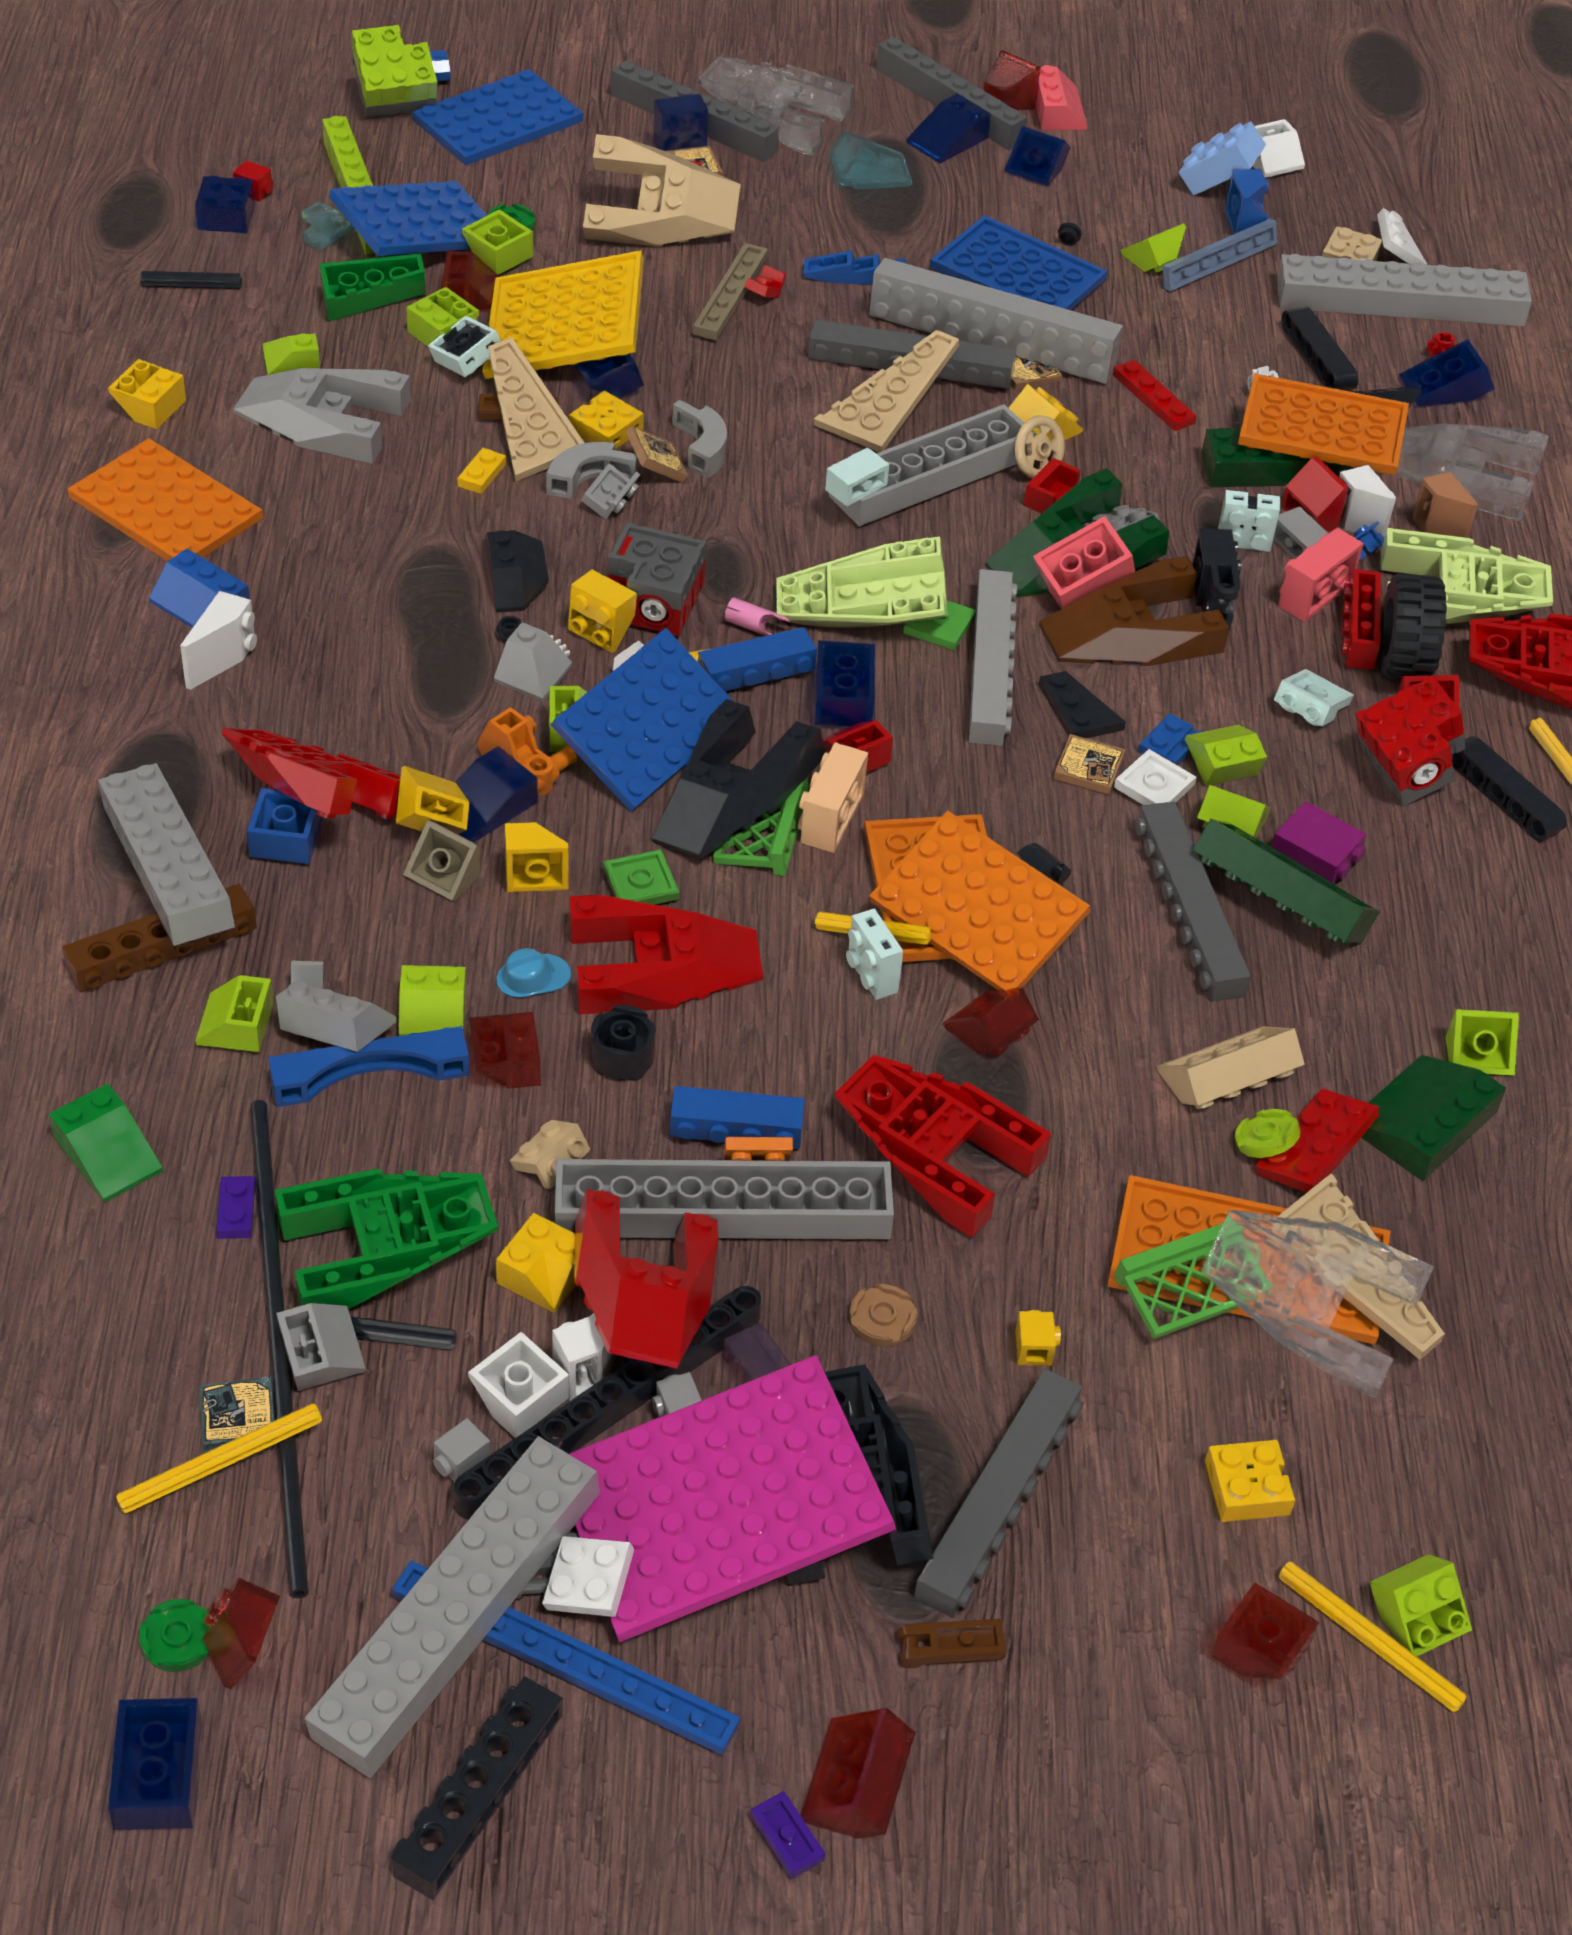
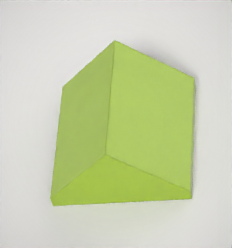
[1445,1009,1519,1076]

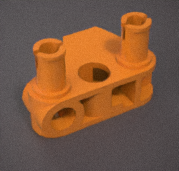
[478,707,577,796]

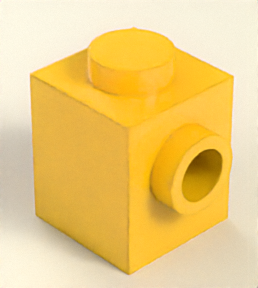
[1015,1310,1061,1366]

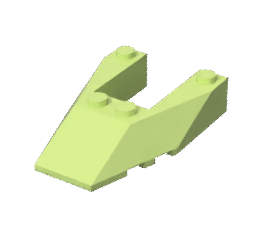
[1381,528,1553,624]

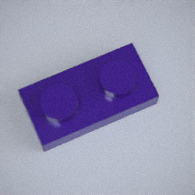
[217,1176,256,1239]
[750,1791,826,1879]

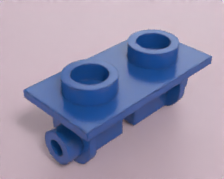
[1353,521,1384,561]

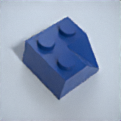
[1225,169,1270,234]
[247,788,323,864]

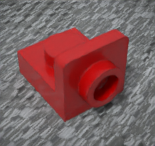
[744,265,787,298]

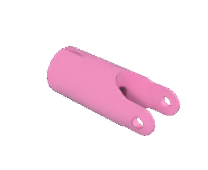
[724,597,790,636]

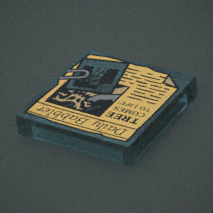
[199,1377,275,1452]

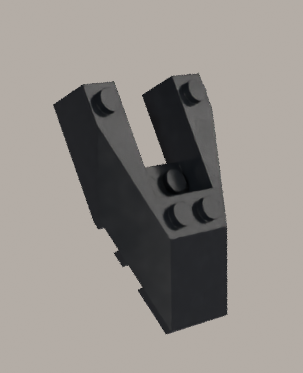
[652,699,826,859]
[786,1364,934,1585]

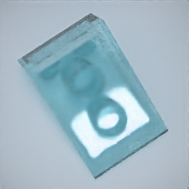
[829,130,912,189]

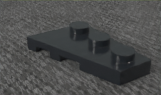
[1039,671,1126,738]

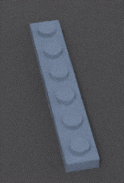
[1162,219,1278,291]

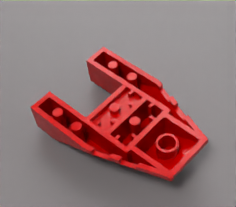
[1469,613,1572,709]
[222,728,401,819]
[569,895,763,1014]
[834,1054,1052,1238]
[575,1189,718,1368]

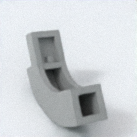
[672,400,727,479]
[546,442,638,499]

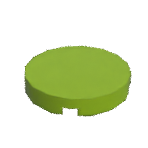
[1234,1109,1301,1158]

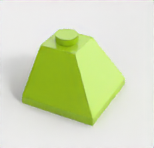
[1120,223,1186,273]
[262,333,320,375]

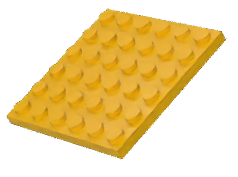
[482,250,644,379]

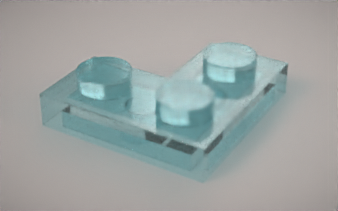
[302,201,355,250]

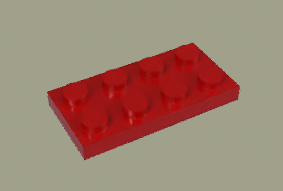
[1256,1088,1379,1192]

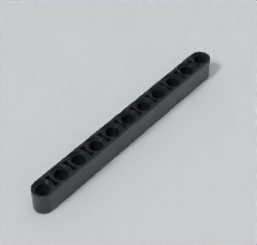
[454,1286,762,1520]

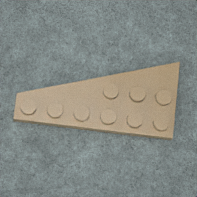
[813,330,959,452]
[488,337,584,482]
[1265,1173,1445,1360]

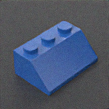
[149,548,250,628]

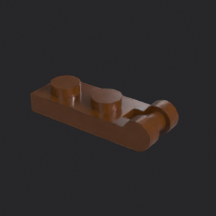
[898,1619,1007,1668]

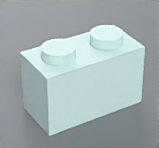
[825,447,889,506]

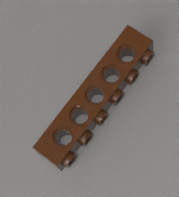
[62,883,257,993]

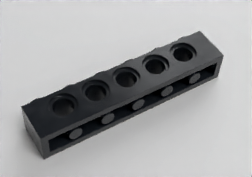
[391,1676,563,1900]

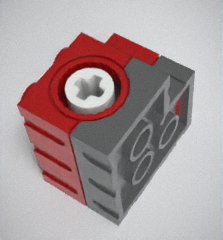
[608,522,707,636]
[1355,675,1466,806]

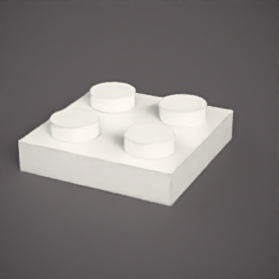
[1114,749,1196,805]
[542,1536,634,1617]

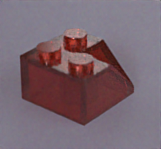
[1211,1582,1319,1679]

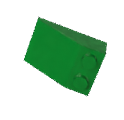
[49,1083,163,1203]

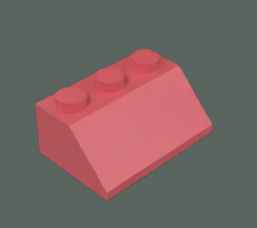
[1031,65,1087,130]
[1033,516,1135,609]

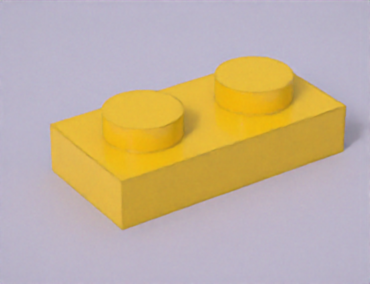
[457,448,506,494]

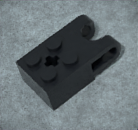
[1192,528,1241,631]

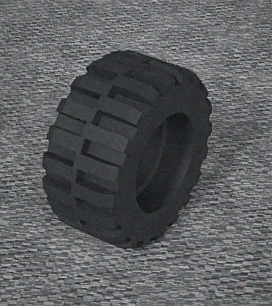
[1379,573,1447,681]

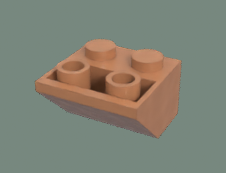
[1412,471,1478,538]

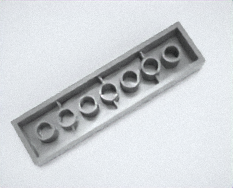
[829,404,1035,526]
[98,763,235,946]

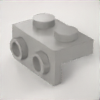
[580,463,641,519]

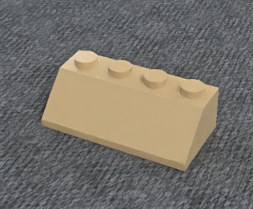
[1157,1026,1305,1109]

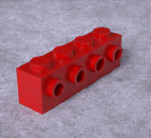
[1341,568,1381,670]

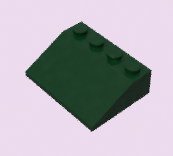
[1361,1055,1506,1181]

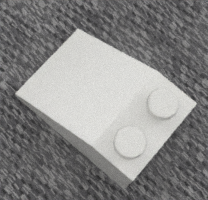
[180,591,257,690]

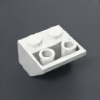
[1253,119,1305,178]
[1339,465,1396,538]
[552,1313,617,1401]

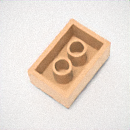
[798,743,868,853]

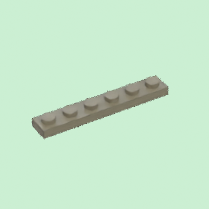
[693,243,768,340]

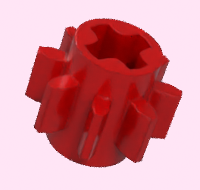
[1426,332,1460,364]

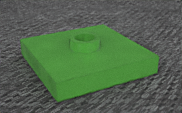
[903,600,976,651]
[603,850,679,905]

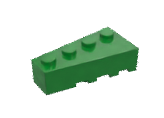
[319,254,426,322]

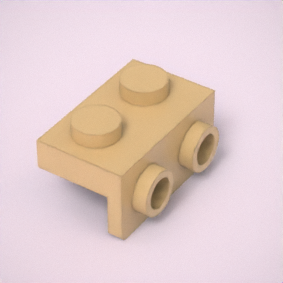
[510,1120,590,1189]

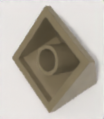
[403,820,481,901]

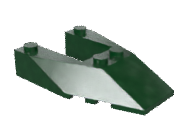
[985,468,1169,598]

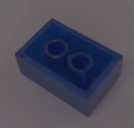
[814,640,875,727]
[108,1698,202,1830]

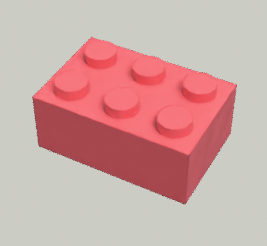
[1278,528,1364,622]

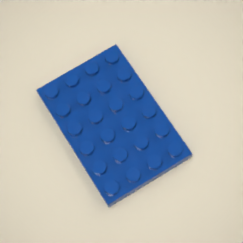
[412,69,584,165]
[329,180,487,256]
[930,215,1108,310]
[550,628,733,812]

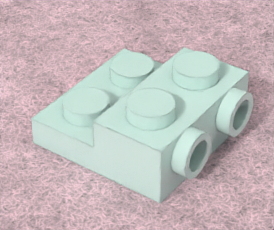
[1274,669,1354,726]

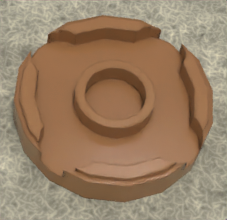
[849,1284,918,1347]

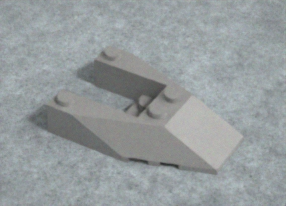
[233,368,411,464]

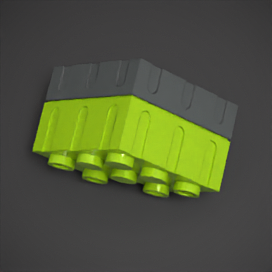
[351,25,437,119]

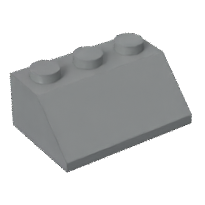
[276,982,396,1052]

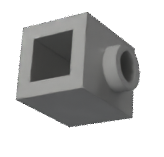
[652,1372,702,1417]
[433,1418,491,1482]

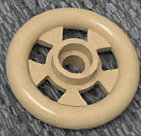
[1015,415,1065,479]

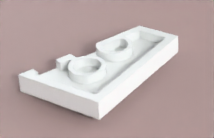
[1377,208,1427,265]

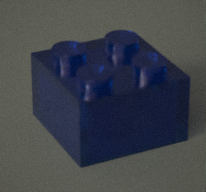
[653,94,709,151]
[195,176,255,233]

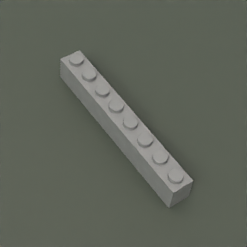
[968,569,1017,746]

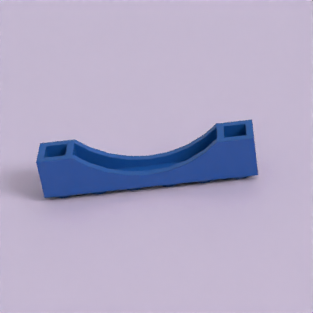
[268,1026,470,1107]

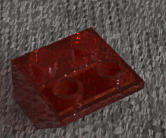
[442,251,499,310]
[469,1012,541,1089]

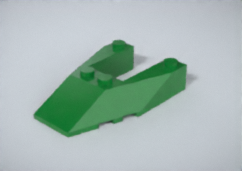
[274,1169,498,1309]

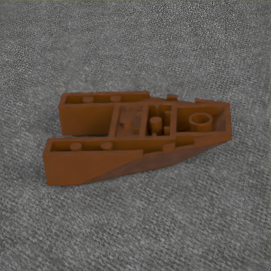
[1039,556,1229,666]

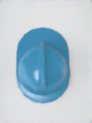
[496,948,571,998]

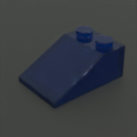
[906,94,991,164]
[1399,339,1495,407]
[455,746,538,843]

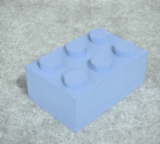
[1178,121,1266,196]

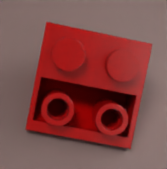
[1281,456,1348,532]
[823,720,893,773]

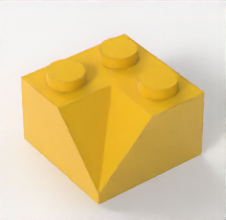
[505,822,568,892]
[496,1212,576,1313]

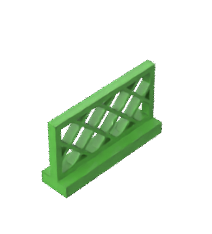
[713,778,809,876]
[1114,1218,1273,1339]

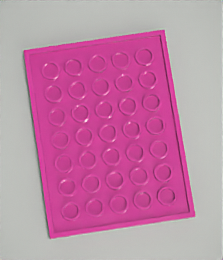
[569,1355,896,1642]

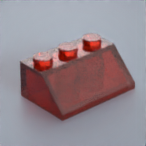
[801,1708,916,1839]

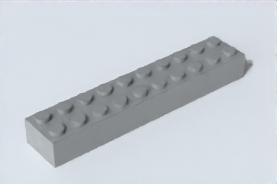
[1277,254,1532,326]
[869,258,1123,384]
[555,1159,894,1239]
[304,1436,600,1779]

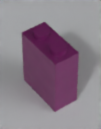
[1272,801,1367,884]

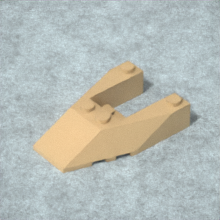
[583,134,741,247]

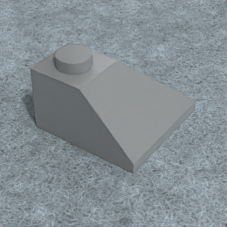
[494,622,572,702]

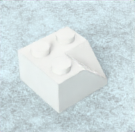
[468,1332,569,1438]

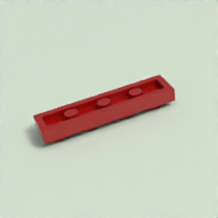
[1113,359,1197,431]

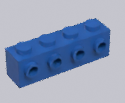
[698,627,817,692]
[670,1086,805,1149]

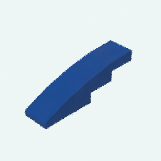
[803,250,907,284]

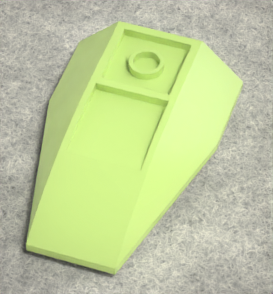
[777,536,948,628]

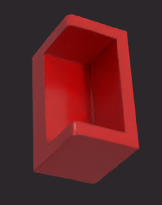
[1023,458,1081,514]

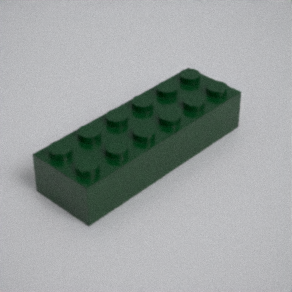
[1201,428,1354,487]
[1193,819,1380,945]

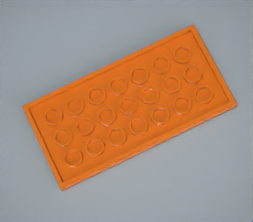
[1107,1175,1391,1345]

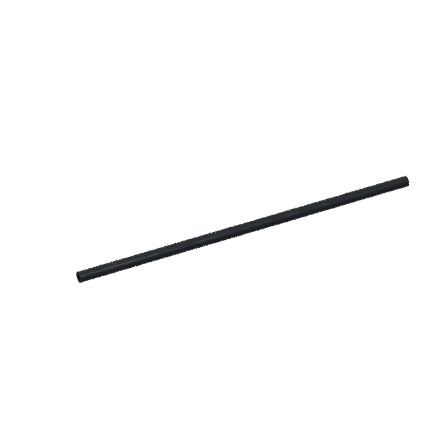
[250,1100,309,1599]

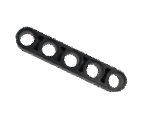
[1281,307,1358,391]
[1452,736,1567,841]

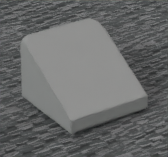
[291,960,325,989]

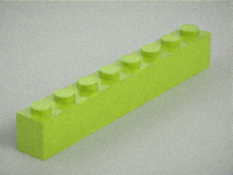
[322,116,375,255]

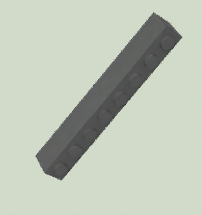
[876,37,1028,150]
[611,61,779,162]
[809,319,1017,389]
[1135,801,1251,1002]
[914,1368,1084,1618]

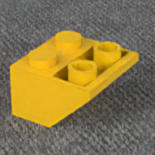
[108,359,186,430]
[1009,384,1084,441]
[568,569,637,653]
[396,766,469,834]

